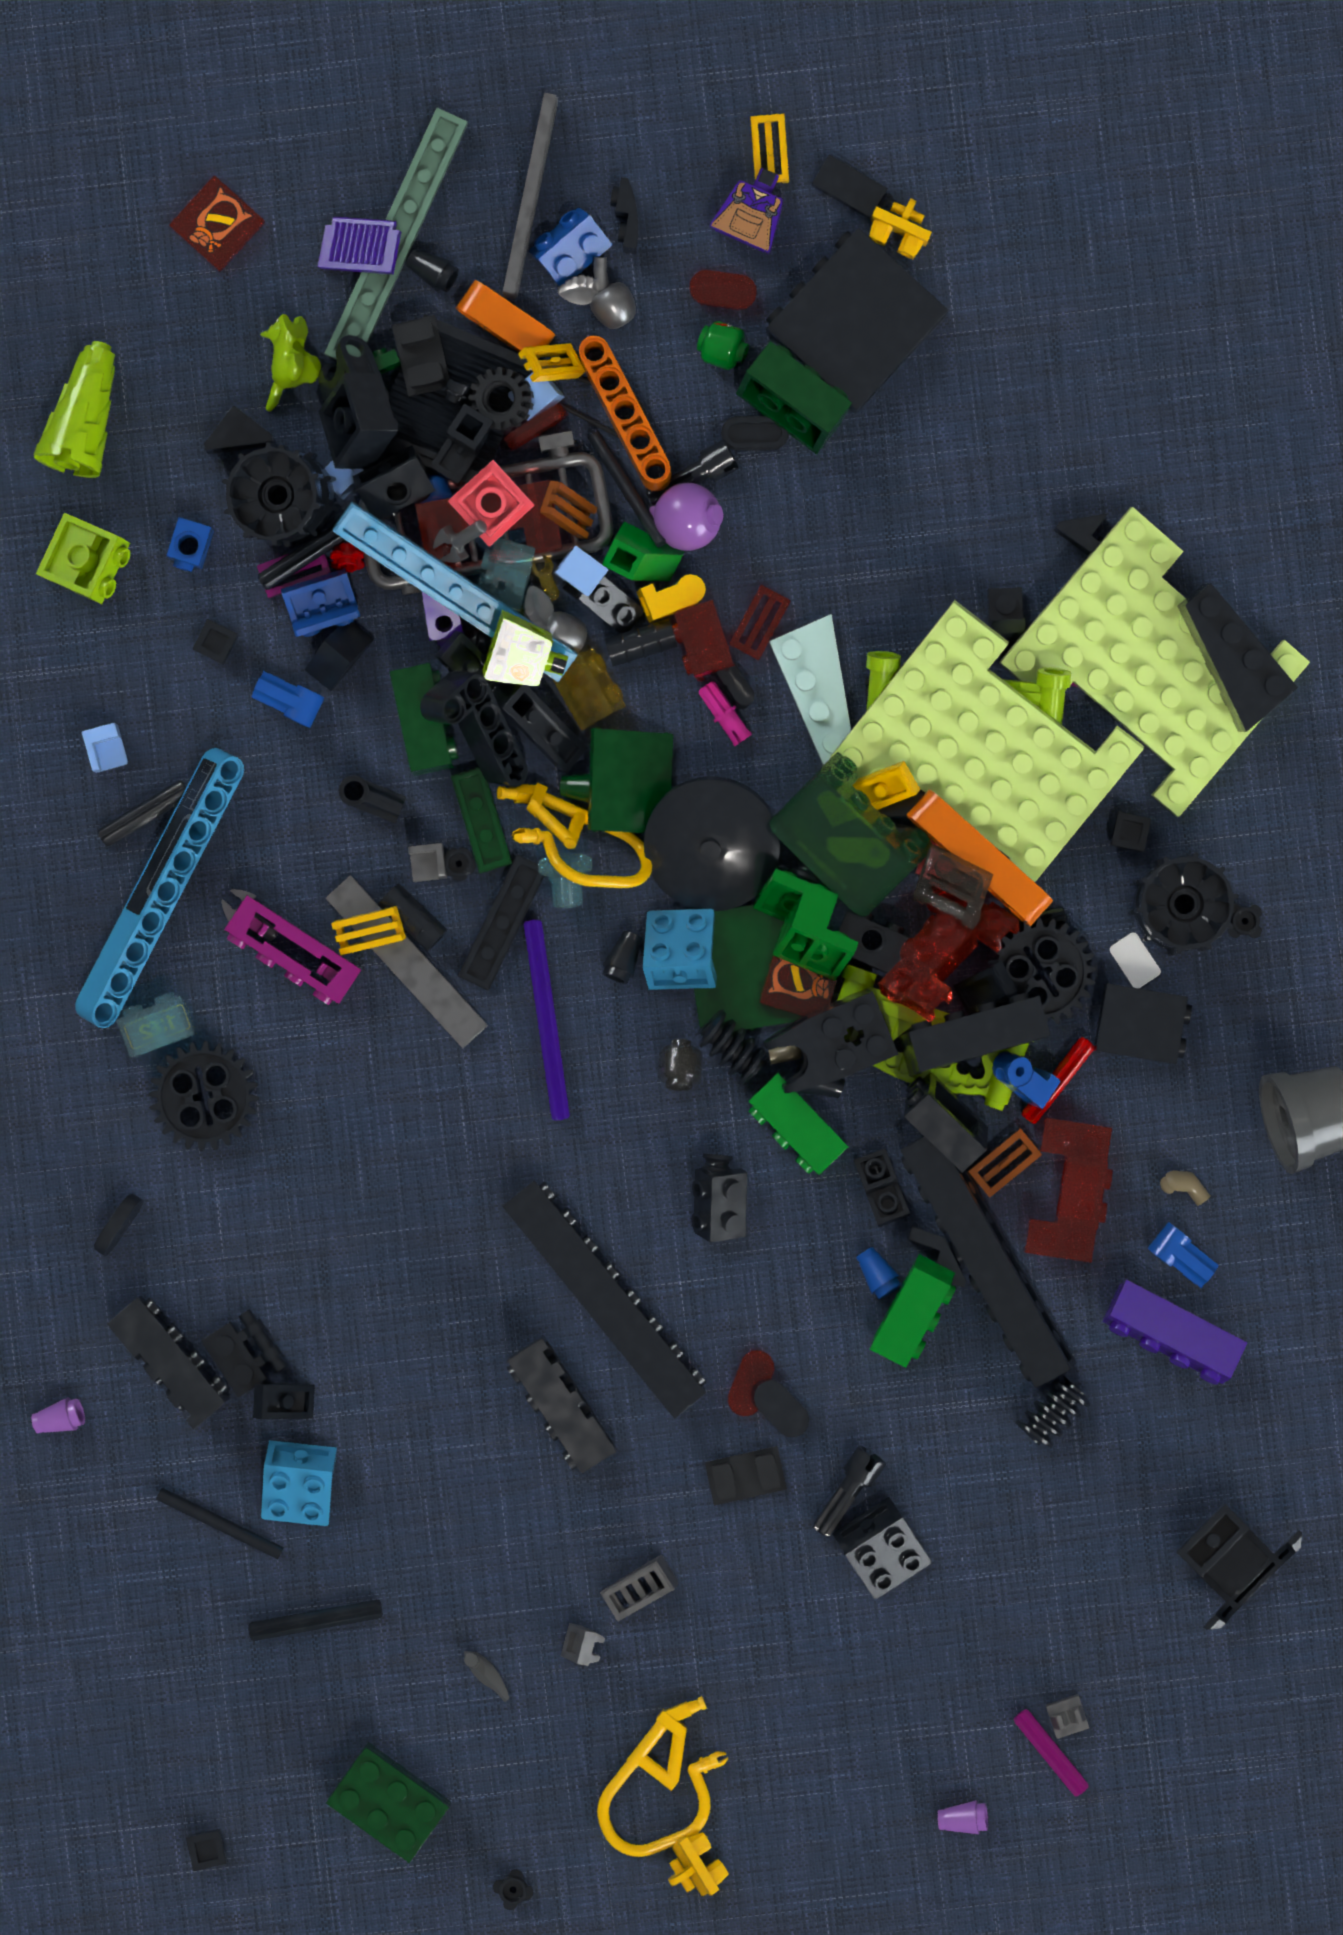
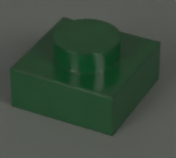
[372,348,401,375]

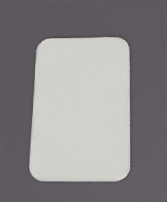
[1110,933,1161,989]

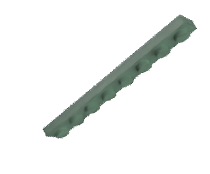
[324,108,468,361]

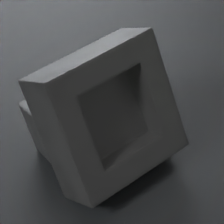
[561,1623,605,1666]
[1046,1694,1089,1739]

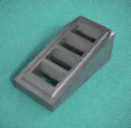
[600,1555,678,1621]

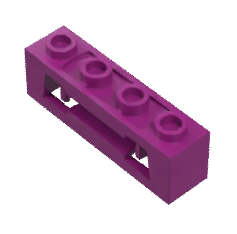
[224,895,361,1005]

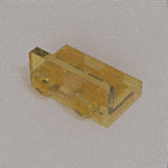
[552,648,626,731]

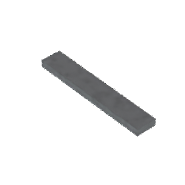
[503,93,558,299]
[326,875,488,1048]

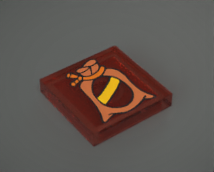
[169,175,265,272]
[759,939,838,1016]

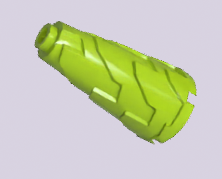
[33,341,115,478]

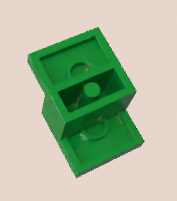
[753,869,858,981]

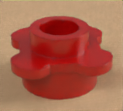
[330,543,365,572]

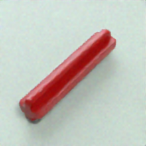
[1021,1037,1095,1124]

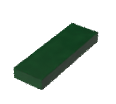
[451,768,512,874]

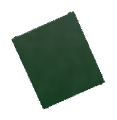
[588,727,673,833]

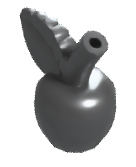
[557,257,636,329]
[523,586,587,653]

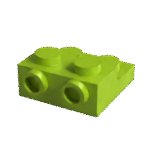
[36,513,130,604]

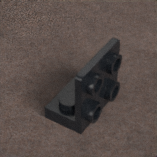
[832,1497,931,1599]

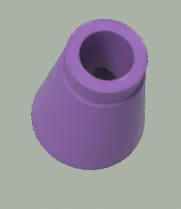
[31,1397,85,1434]
[938,1800,988,1835]

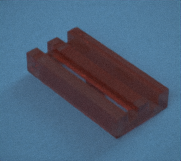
[729,585,791,661]

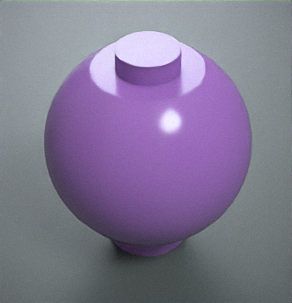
[649,483,723,551]

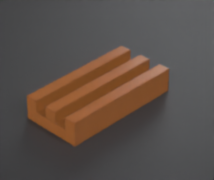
[540,481,598,539]
[968,1128,1042,1198]

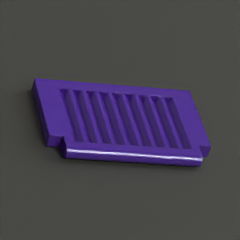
[317,216,402,275]

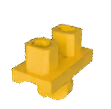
[869,198,932,260]
[668,1832,729,1896]

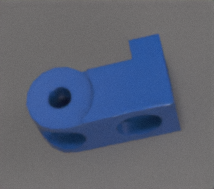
[992,1051,1061,1109]

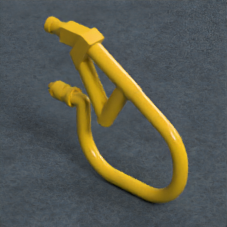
[497,783,652,888]
[597,1696,728,1857]

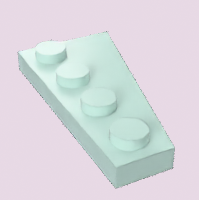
[769,614,851,766]

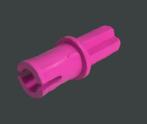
[699,681,752,747]

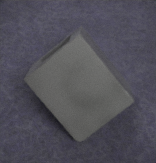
[408,843,447,882]

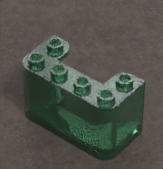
[769,752,935,917]

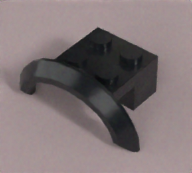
[1176,1504,1302,1630]

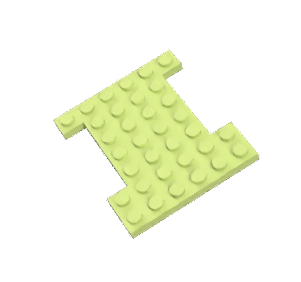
[999,507,1310,817]
[829,600,1144,882]

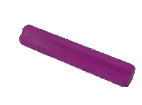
[1014,1709,1089,1797]

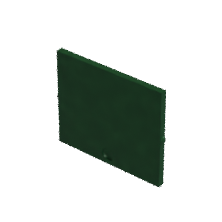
[694,905,801,1036]

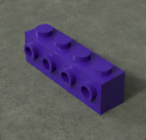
[1102,1280,1247,1385]

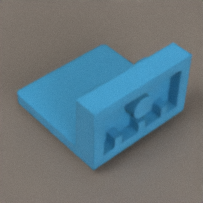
[643,909,717,990]
[261,1440,337,1526]

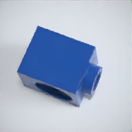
[167,517,214,572]

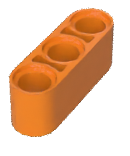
[456,280,555,360]

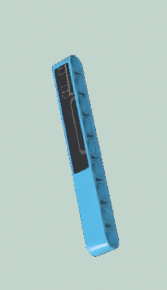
[75,748,244,1028]

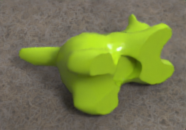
[260,314,321,412]

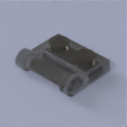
[913,845,993,930]

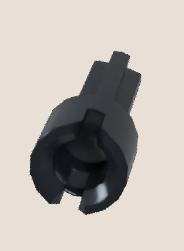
[646,439,739,505]
[813,1445,886,1536]

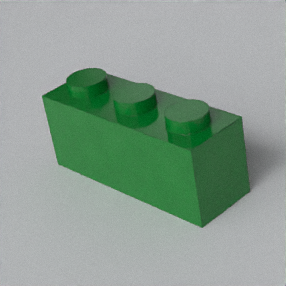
[748,1073,848,1175]
[870,1254,956,1368]

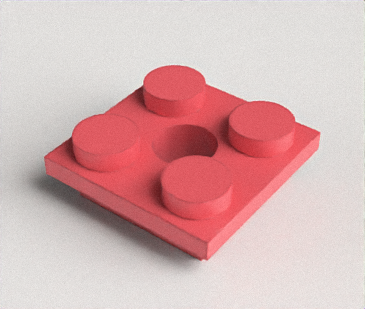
[448,460,535,547]

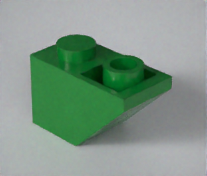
[602,521,684,581]

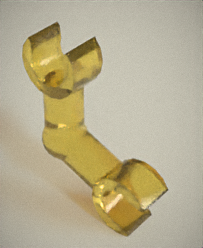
[519,555,560,617]

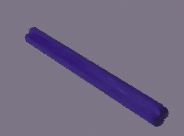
[524,919,570,1121]

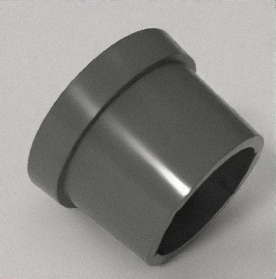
[1259,1066,1343,1174]

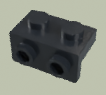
[691,1168,747,1243]

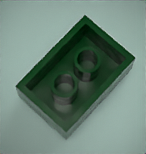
[736,341,852,455]
[389,663,459,776]
[326,1742,451,1863]

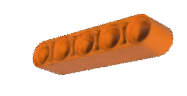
[579,336,671,491]
[906,790,1053,927]

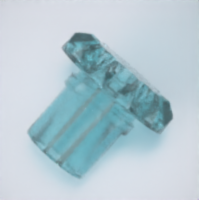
[538,852,592,908]

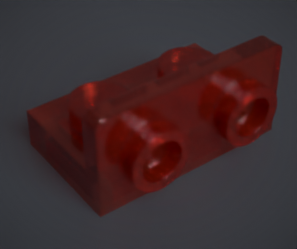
[672,600,735,682]

